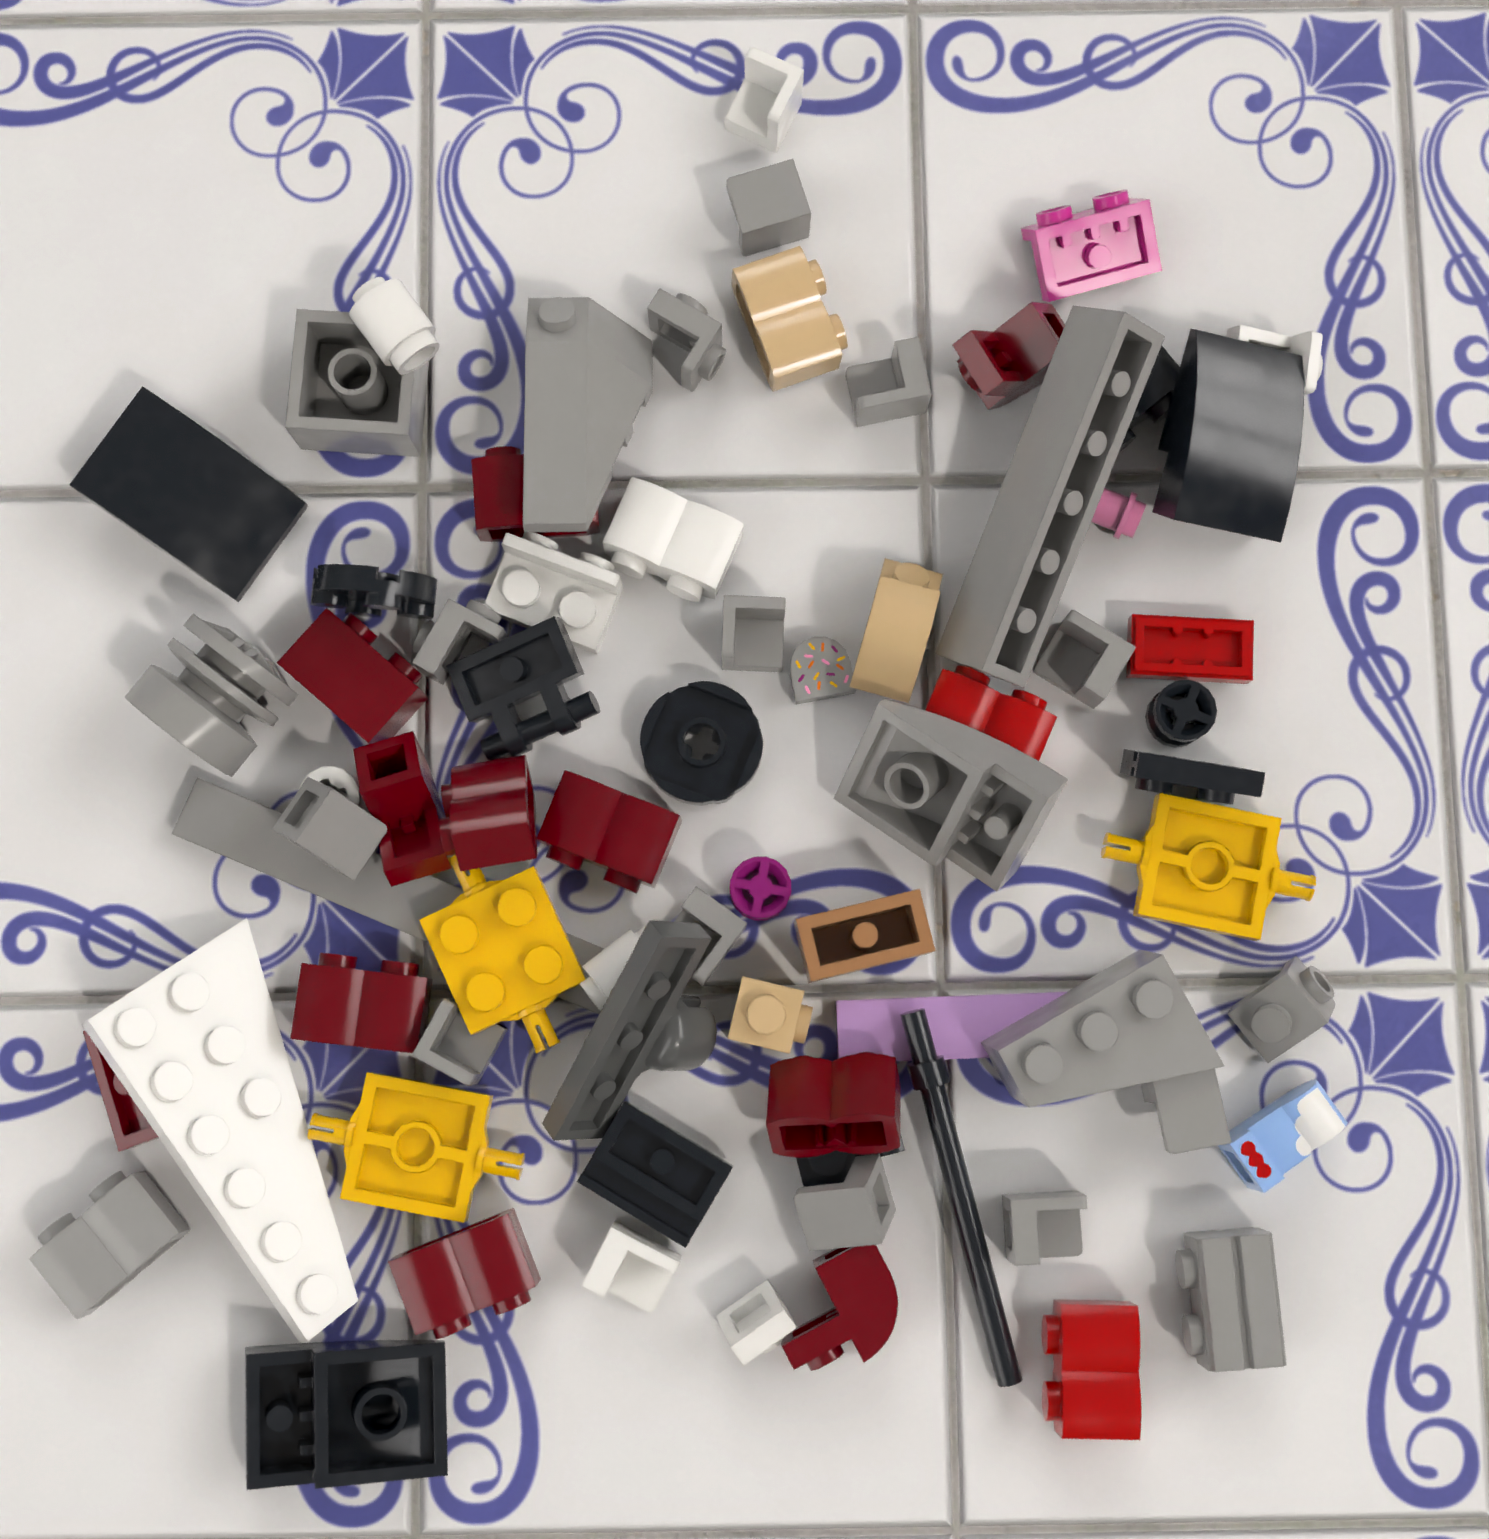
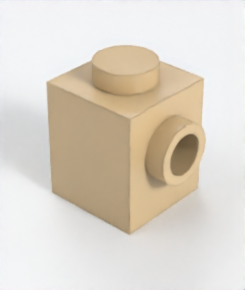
[728,976,813,1054]

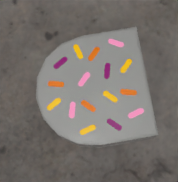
[790,637,856,705]

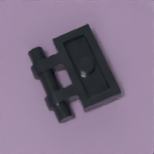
[446,616,600,761]

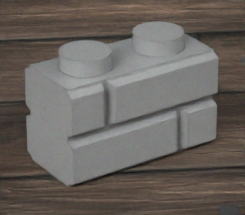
[1175,1227,1287,1372]

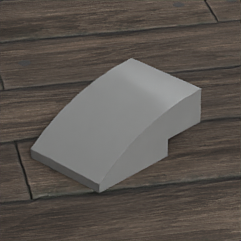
[833,699,1068,892]

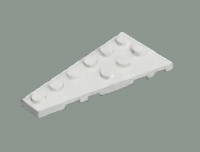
[81,918,358,1343]

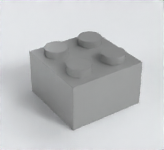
[285,309,429,457]

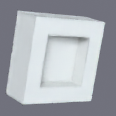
[716,1279,797,1366]

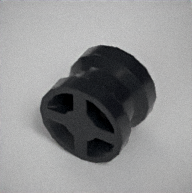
[1145,679,1217,748]

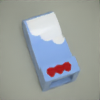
[1218,1079,1348,1193]

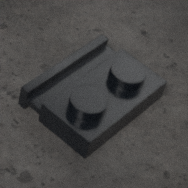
[1120,749,1265,804]
[577,1101,733,1248]

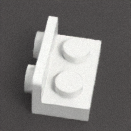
[484,532,624,654]

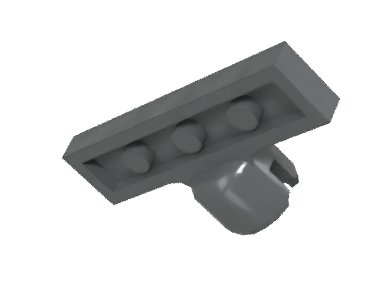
[542,920,717,1141]

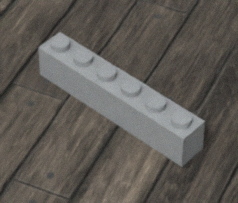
[935,306,1165,688]

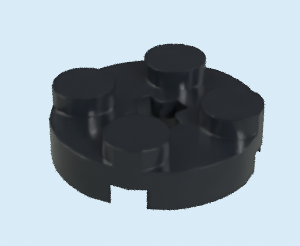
[310,564,437,619]
[640,681,763,806]

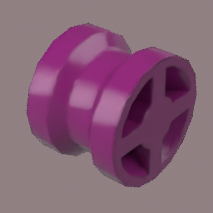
[730,856,791,921]

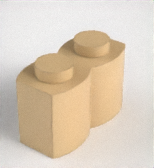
[731,246,848,392]

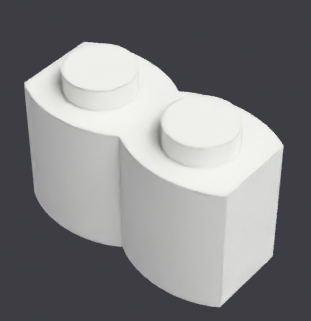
[603,477,744,602]

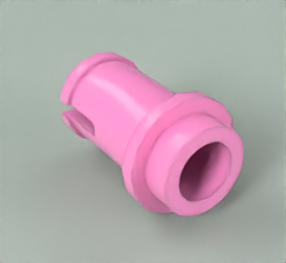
[1091,488,1146,539]

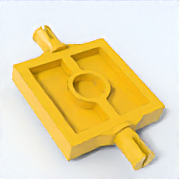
[1101,793,1316,941]
[419,855,587,1054]
[308,1072,525,1223]

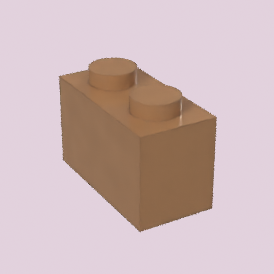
[794,889,936,983]

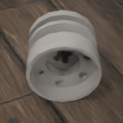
[125,613,299,777]

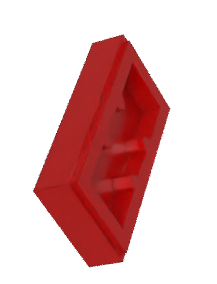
[1126,614,1254,684]

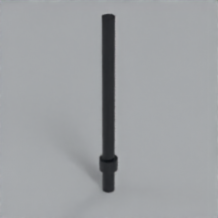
[900,1008,1022,1387]

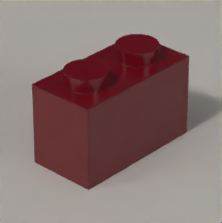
[276,608,428,744]

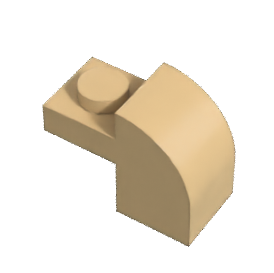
[849,558,943,703]

